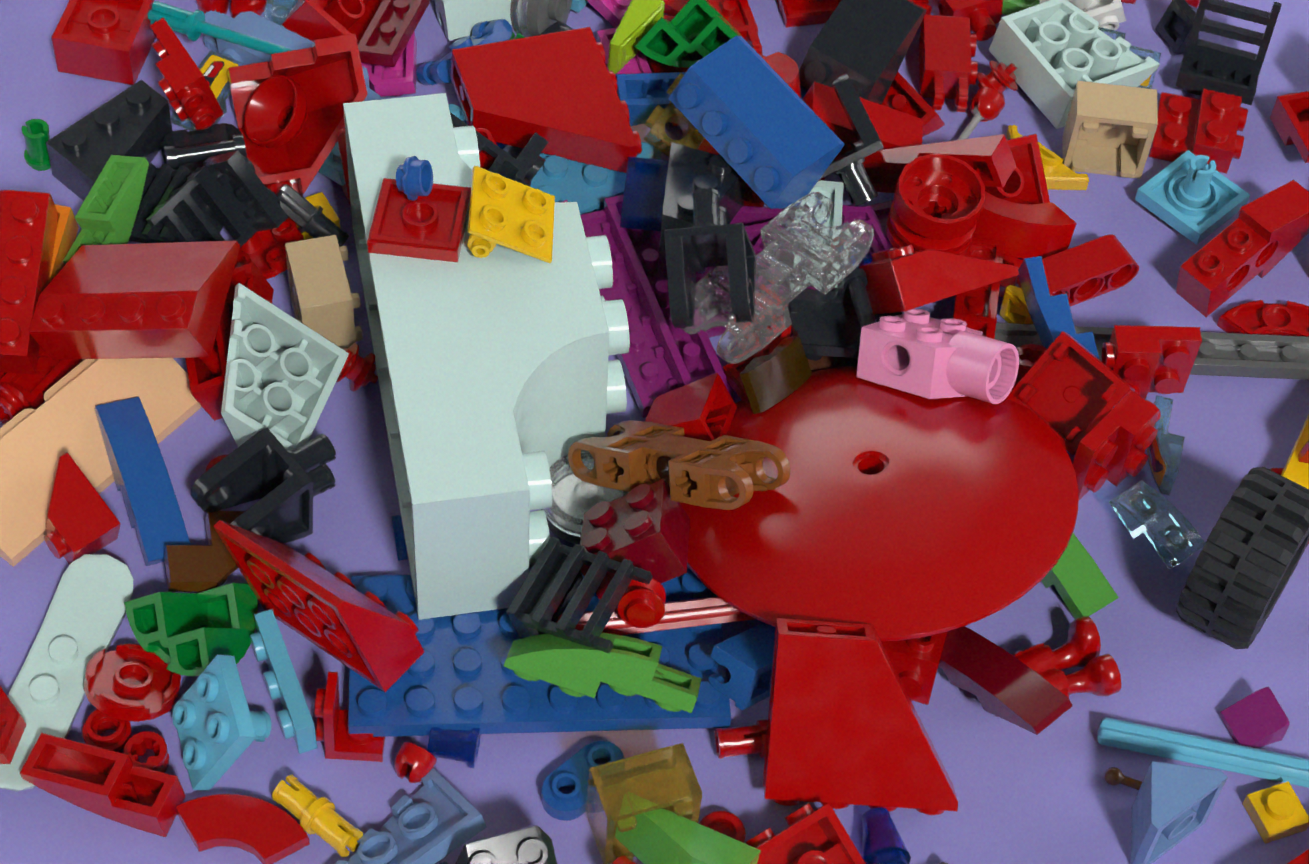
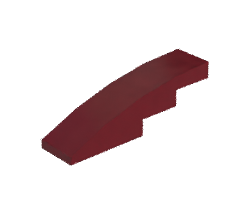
[938,626,1073,735]

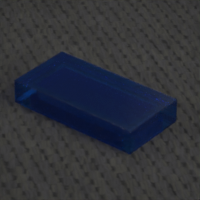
[620,157,669,231]

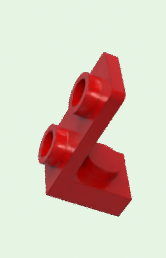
[315,672,385,762]

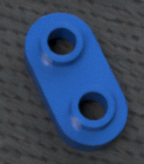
[541,741,625,821]

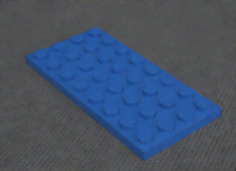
[348,569,731,737]

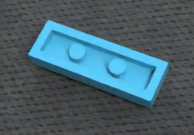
[250,609,318,754]

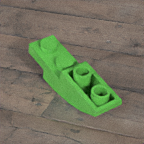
[503,633,702,713]

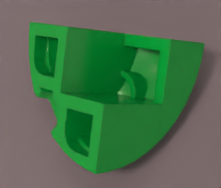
[635,0,741,68]
[124,583,258,676]

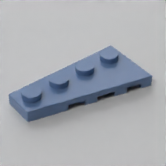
[335,768,487,864]

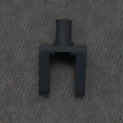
[820,72,884,207]
[664,188,756,329]
[190,428,336,544]

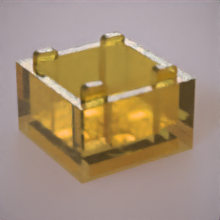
[586,743,702,864]

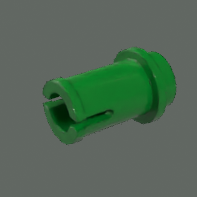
[22,119,51,171]

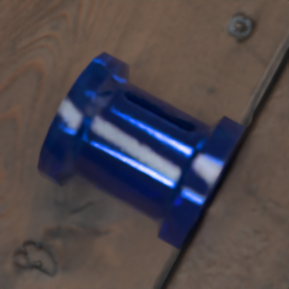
[427,727,482,768]

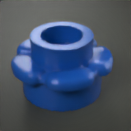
[396,156,433,201]

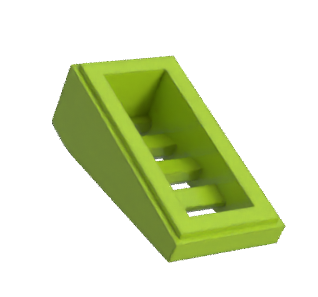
[608,0,665,74]

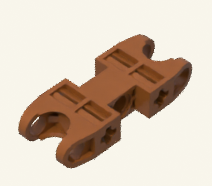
[568,420,791,510]

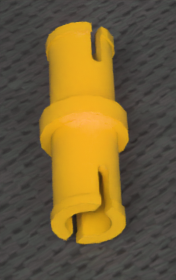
[272,775,363,857]

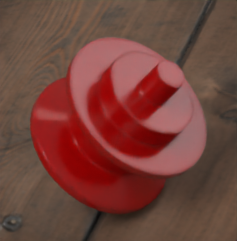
[977,60,1018,101]
[336,343,378,392]

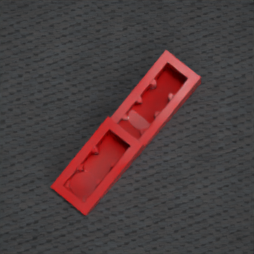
[862,134,1016,193]

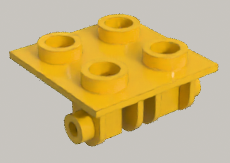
[467,165,555,263]

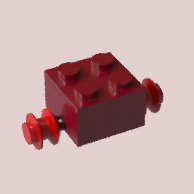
[580,479,690,628]

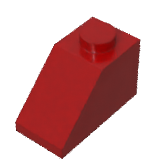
[44,452,121,565]

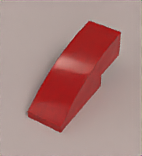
[19,733,186,837]

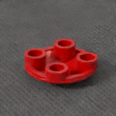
[233,219,304,279]

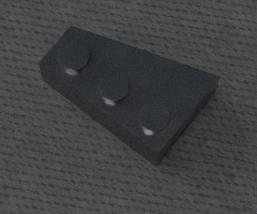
[46,80,173,201]
[659,142,746,258]

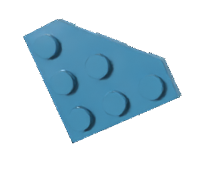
[530,141,663,215]

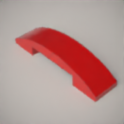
[953,237,1005,339]

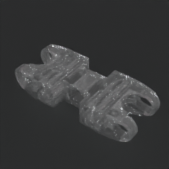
[681,192,874,364]

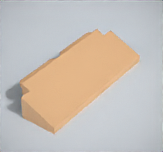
[0,358,202,567]

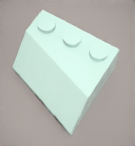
[989,0,1160,129]
[221,283,349,450]

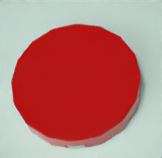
[83,644,181,722]

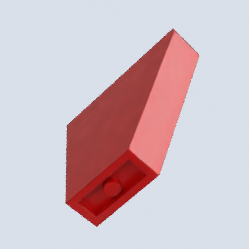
[450,27,642,173]
[763,618,958,815]

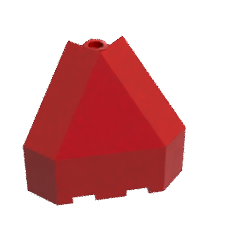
[227,33,368,196]

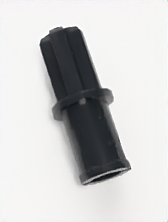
[275,184,349,246]

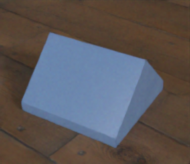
[1131,761,1228,864]

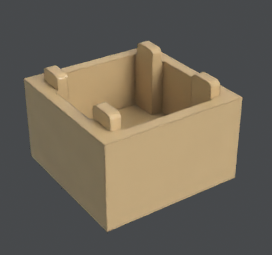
[1062,81,1158,179]
[285,235,363,349]

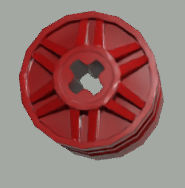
[886,154,985,256]

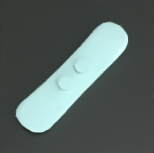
[0,554,133,792]

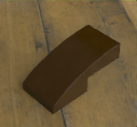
[740,335,812,414]

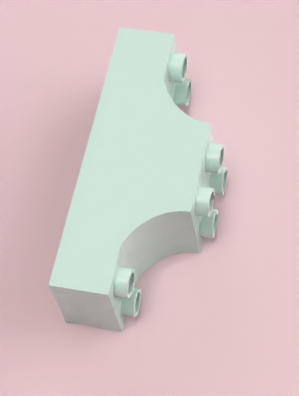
[343,93,630,620]

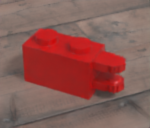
[919,14,978,112]

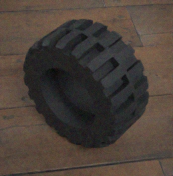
[1176,467,1309,649]

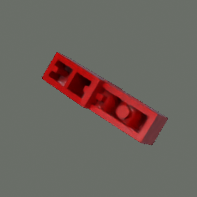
[1176,180,1309,317]

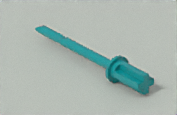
[148,1,292,55]

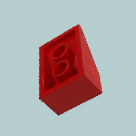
[859,244,1020,315]

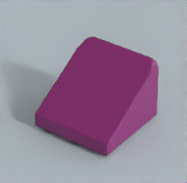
[1219,687,1290,748]

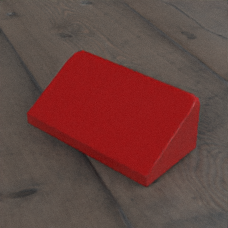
[882,72,945,136]

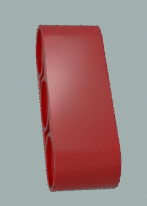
[1017,234,1139,307]

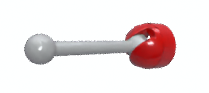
[957,87,1005,140]

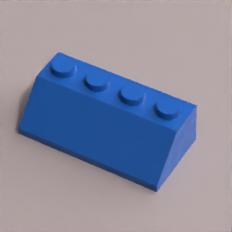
[668,36,845,209]

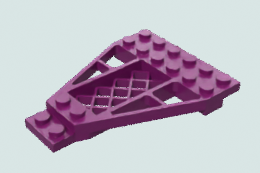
[581,190,894,418]

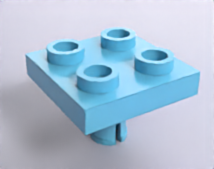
[1135,150,1250,245]
[172,654,271,791]

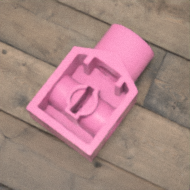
[856,308,1019,404]

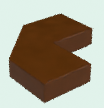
[164,511,245,592]

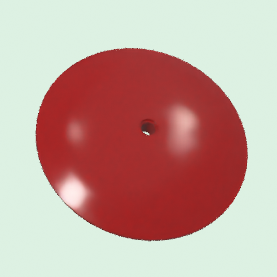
[680,366,1079,642]

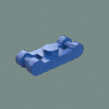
[417,19,512,85]

